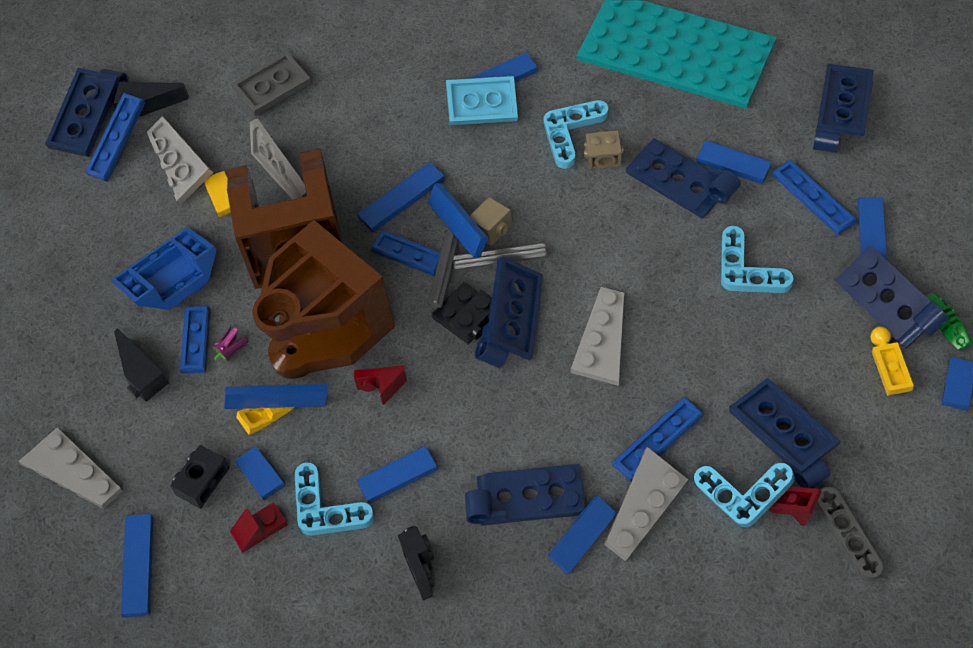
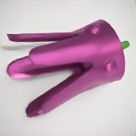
[213,326,248,361]

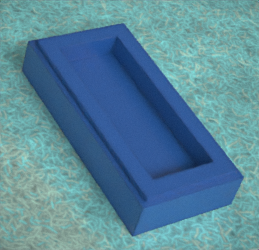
[941,357,973,411]
[235,446,285,501]

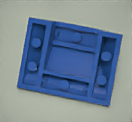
[111,227,217,310]

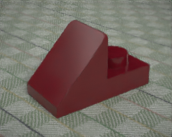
[354,366,407,405]
[768,486,822,526]
[230,502,288,553]

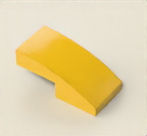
[236,407,294,435]

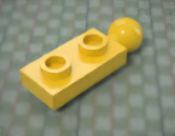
[870,326,914,396]

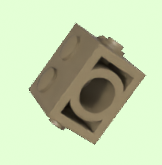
[584,130,624,169]
[470,197,513,246]

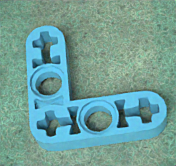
[544,100,608,169]
[721,226,794,293]
[295,463,374,536]
[694,463,795,528]

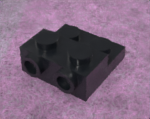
[431,282,492,345]
[397,526,435,601]

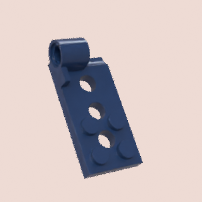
[813,64,874,153]
[45,68,128,157]
[626,138,741,219]
[835,245,949,349]
[475,256,543,368]
[729,378,840,488]
[465,464,585,526]

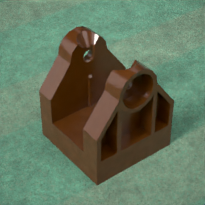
[227,148,343,289]
[252,220,395,379]

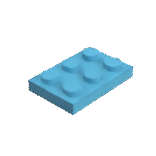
[446,76,518,125]

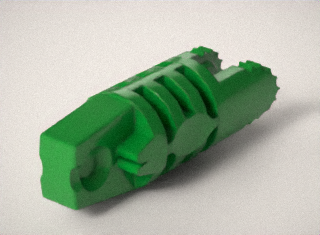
[926,293,973,351]

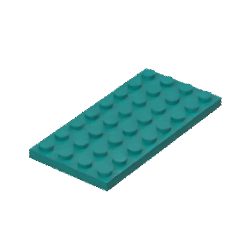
[577,0,777,109]

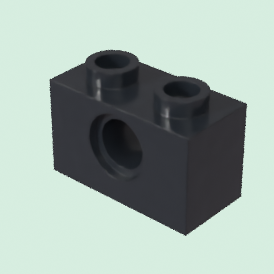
[170,445,230,509]

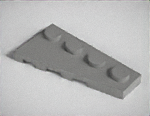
[147,116,214,204]
[250,118,307,200]
[571,287,624,386]
[18,428,123,509]
[604,447,688,561]

